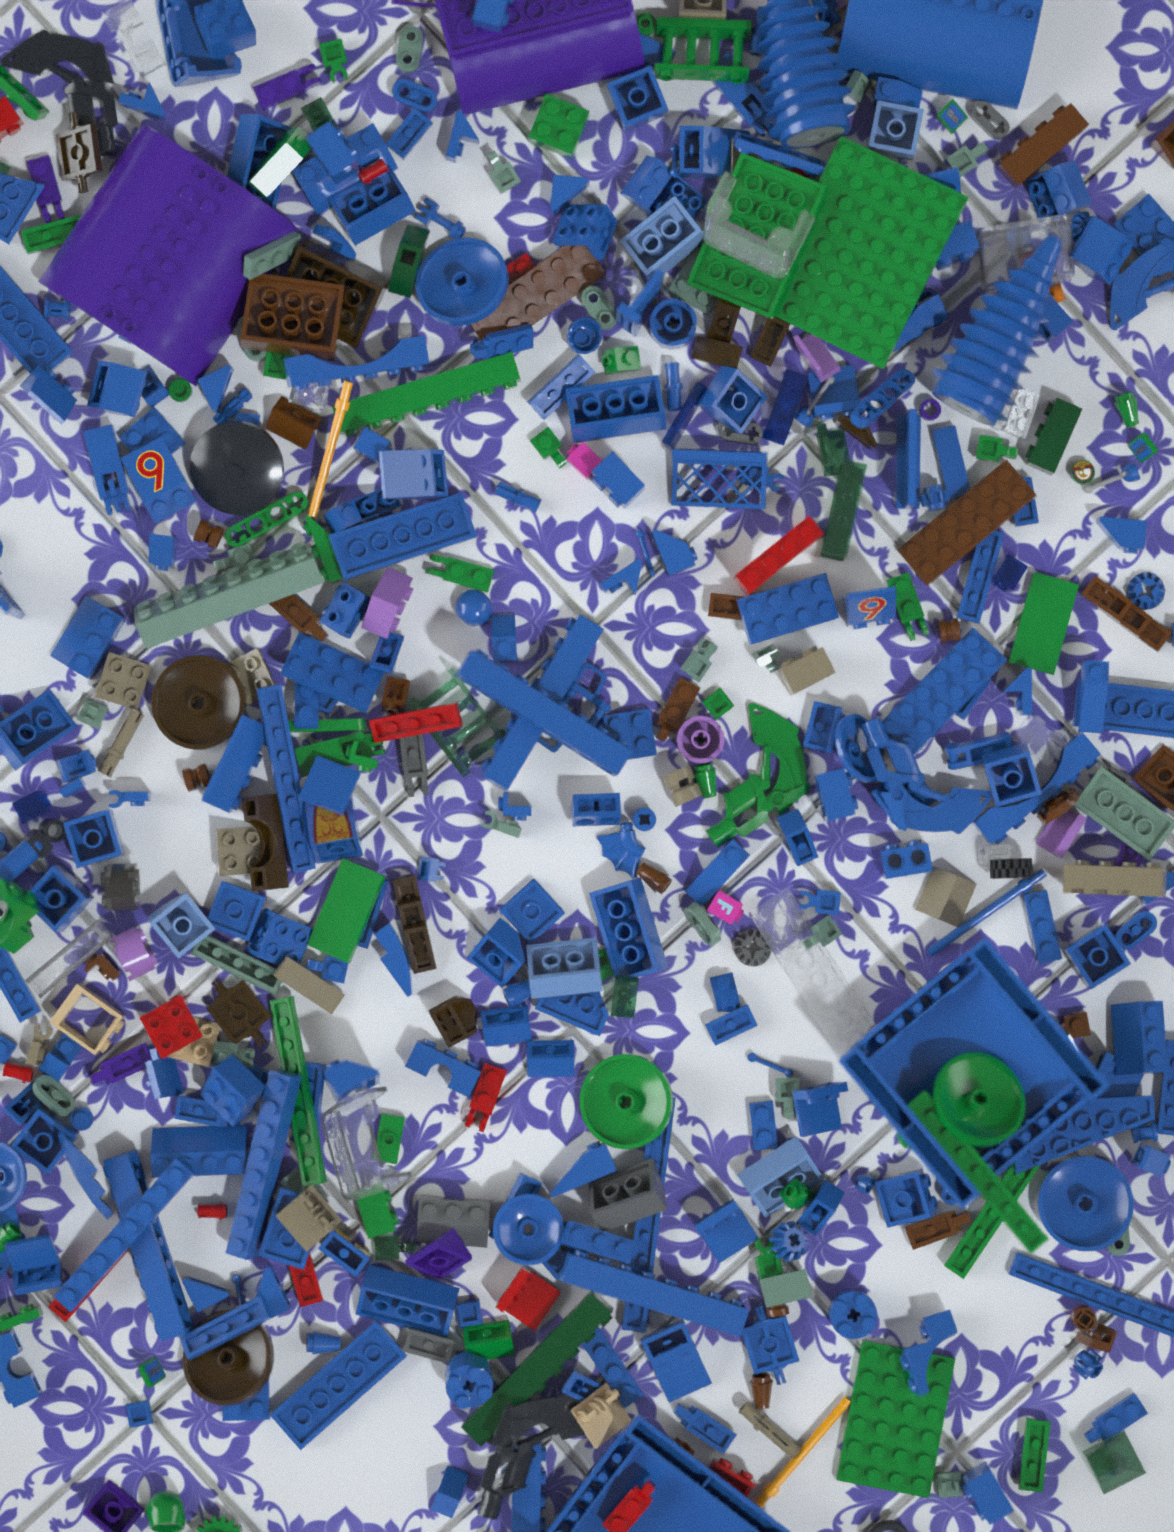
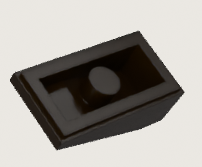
[691,336,743,368]

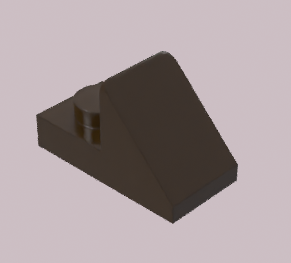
[707,298,741,343]

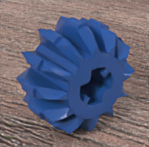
[768,1221,810,1262]

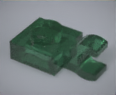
[374,1235,416,1260]

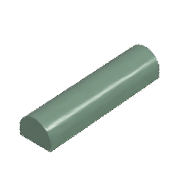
[190,936,282,995]

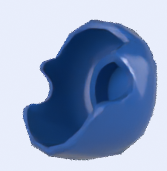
[567,317,602,354]
[455,590,493,626]

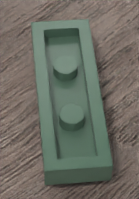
[243,231,301,280]

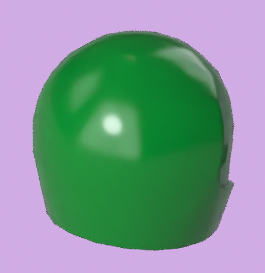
[146,1490,186,1532]

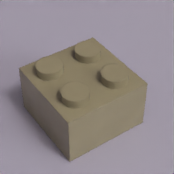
[778,646,836,696]

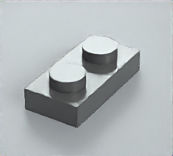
[403,1328,455,1364]

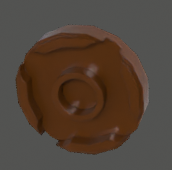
[1037,788,1080,824]

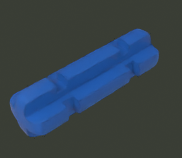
[213,388,252,424]

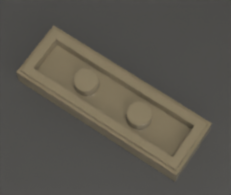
[273,956,345,1014]

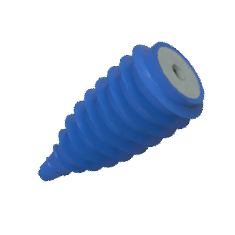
[757,0,856,149]
[932,234,1062,426]

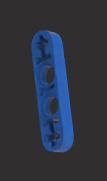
[850,369,915,428]

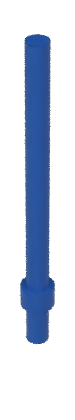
[926,868,1047,957]

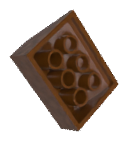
[240,274,345,361]

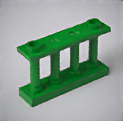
[655,17,751,84]

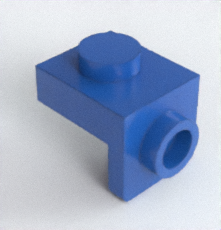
[56,749,97,783]
[498,792,532,821]
[710,972,740,1012]

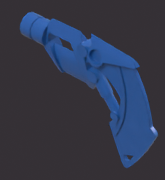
[1110,238,1174,330]
[861,718,992,834]

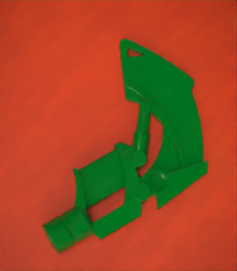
[706,703,810,848]

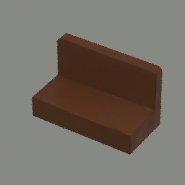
[265,396,323,450]

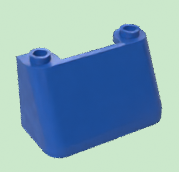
[157,0,242,87]

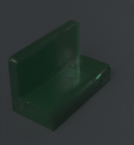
[816,423,852,477]

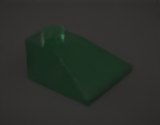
[1082,1430,1146,1494]

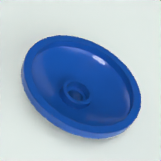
[835,714,885,783]
[0,1141,27,1212]
[493,1194,564,1266]

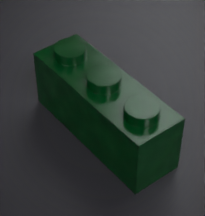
[1025,398,1082,476]

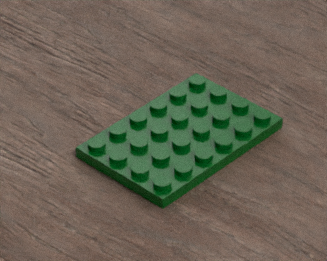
[686,153,828,320]
[836,1340,956,1498]

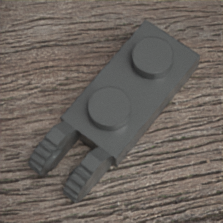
[400,734,429,797]

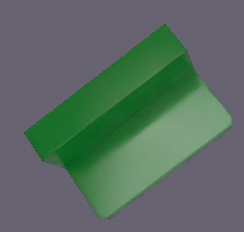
[463,1320,515,1360]

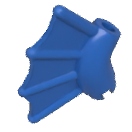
[596,822,646,879]

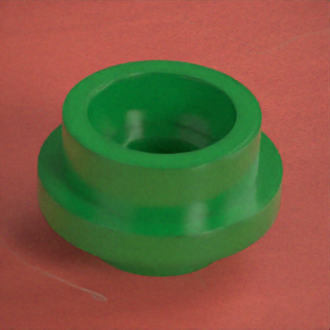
[636,12,657,36]

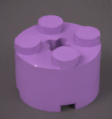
[676,716,724,764]
[109,927,158,981]

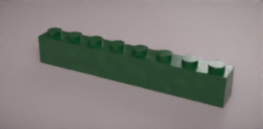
[461,1291,613,1447]

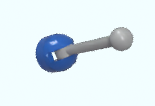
[794,376,834,428]
[1084,462,1140,493]

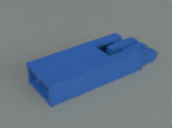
[711,53,772,138]
[83,424,131,516]

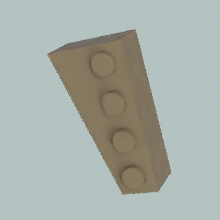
[1063,860,1167,897]

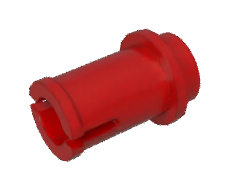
[357,158,389,185]
[3,1061,34,1084]
[197,1202,228,1221]

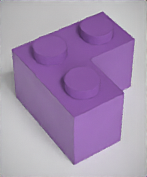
[361,567,414,639]

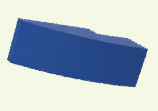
[374,923,413,997]

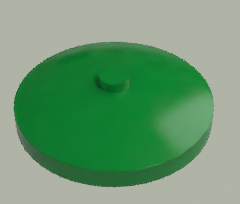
[933,1052,1025,1146]
[580,1054,673,1149]

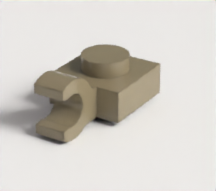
[26,1024,53,1066]

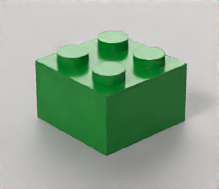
[528,94,590,160]

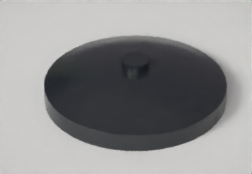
[190,421,284,515]

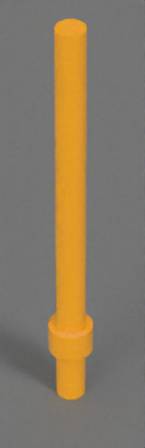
[307,380,353,518]
[754,1396,851,1508]

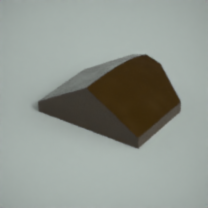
[835,416,877,452]
[428,995,477,1048]

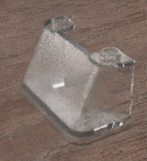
[975,214,1075,294]

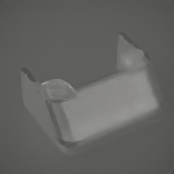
[703,171,815,279]
[322,1087,412,1201]

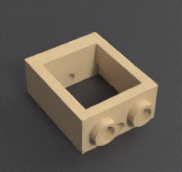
[49,983,126,1055]

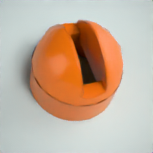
[1049,283,1065,303]

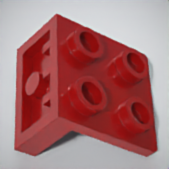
[140,995,203,1059]
[495,1265,561,1330]

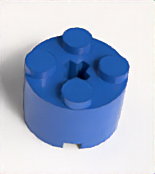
[649,298,697,349]
[828,1288,878,1339]
[445,1352,493,1409]

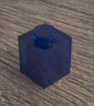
[992,554,1028,593]
[12,790,52,824]

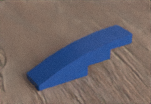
[58,1131,114,1219]

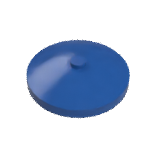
[415,238,509,326]
[1038,1156,1134,1251]

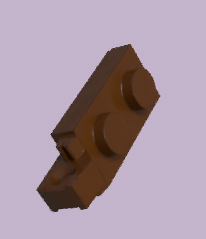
[269,594,329,642]
[656,677,700,742]
[904,1210,971,1250]

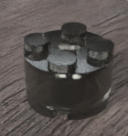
[100,863,140,911]

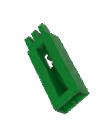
[295,731,386,777]

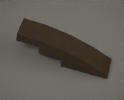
[750,316,791,367]
[392,873,437,974]

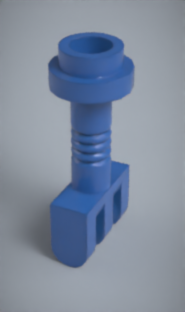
[413,198,466,239]

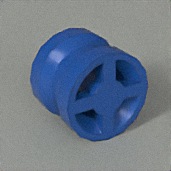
[633,808,656,831]

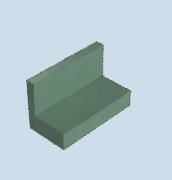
[759,1269,812,1308]

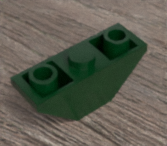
[388,224,430,298]

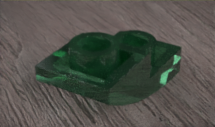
[301,97,336,132]

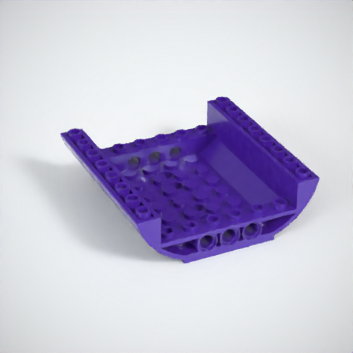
[435,0,645,116]

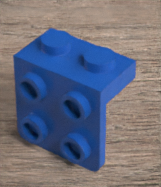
[808,365,862,421]
[5,1235,62,1295]

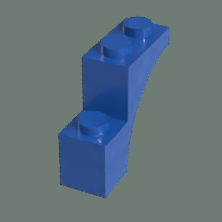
[900,1309,958,1398]

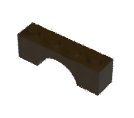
[242,794,289,891]

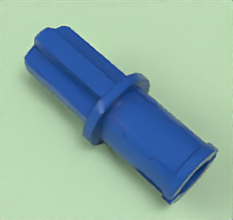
[494,482,542,513]

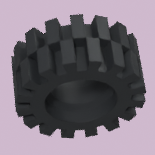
[990,858,1033,879]

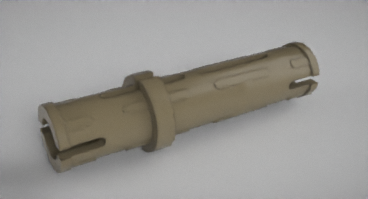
[97,709,144,778]
[738,1401,801,1459]

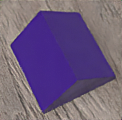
[405,1228,472,1279]
[81,1480,145,1532]

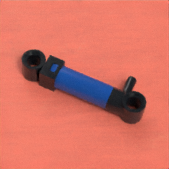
[0,818,66,916]

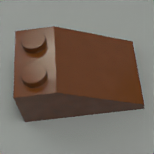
[1132,744,1174,818]

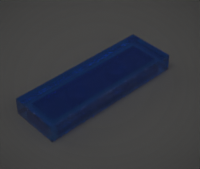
[662,382,707,450]

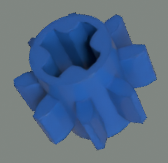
[920,485,950,512]
[1074,1349,1103,1380]

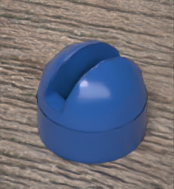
[854,1174,875,1195]

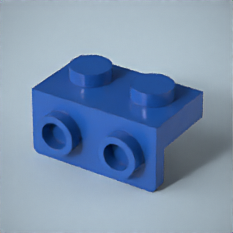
[802,701,845,754]

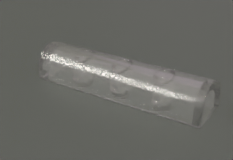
[25,919,113,998]

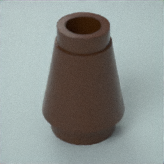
[636,862,672,895]
[749,1372,773,1409]

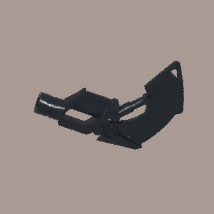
[1,30,118,156]
[477,1393,586,1520]

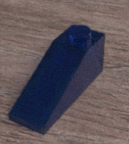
[762,368,809,446]

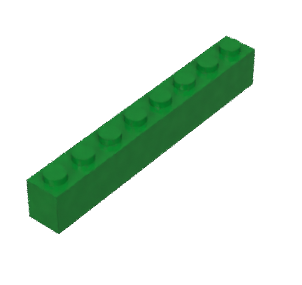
[332,352,521,437]

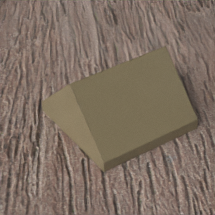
[678,0,727,20]
[915,866,977,927]

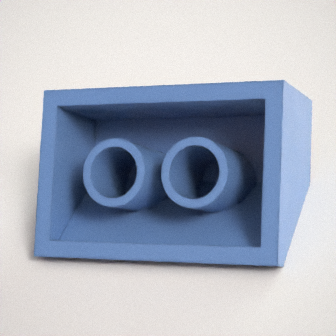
[620,196,706,279]
[526,937,602,999]
[737,1136,825,1218]

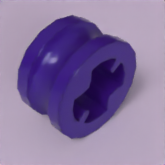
[919,399,941,421]

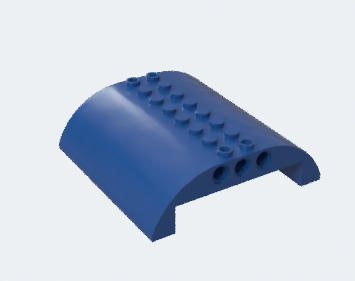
[835,0,1043,110]
[838,938,1110,1209]
[545,1415,790,1532]

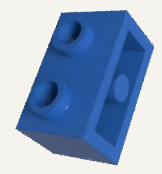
[319,581,371,639]

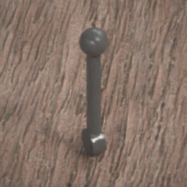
[629,261,658,305]

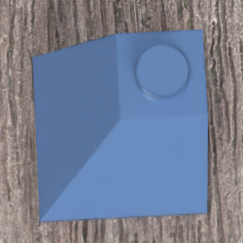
[147,893,215,959]

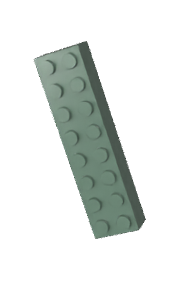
[133,542,324,649]

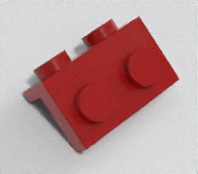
[708,1457,756,1498]

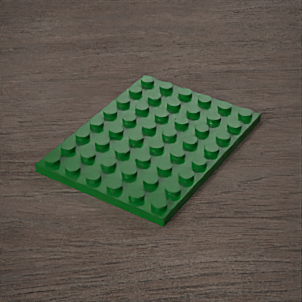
[775,136,969,370]

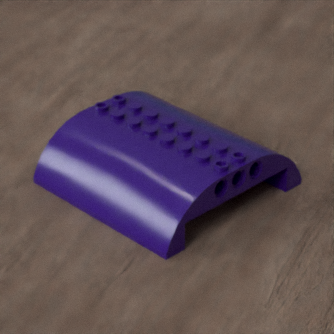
[38,125,299,387]

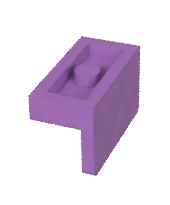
[793,334,841,383]
[1036,809,1087,858]

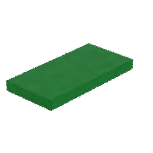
[1008,572,1079,675]
[307,858,386,963]

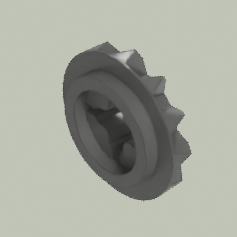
[734,929,772,967]

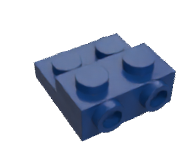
[599,709,657,760]
[874,1168,938,1228]

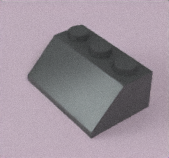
[589,1158,667,1232]
[417,1195,491,1248]

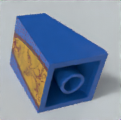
[304,795,363,864]

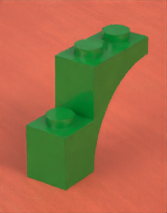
[0,878,40,954]

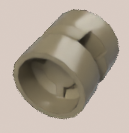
[662,765,703,807]

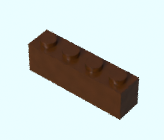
[997,103,1089,189]

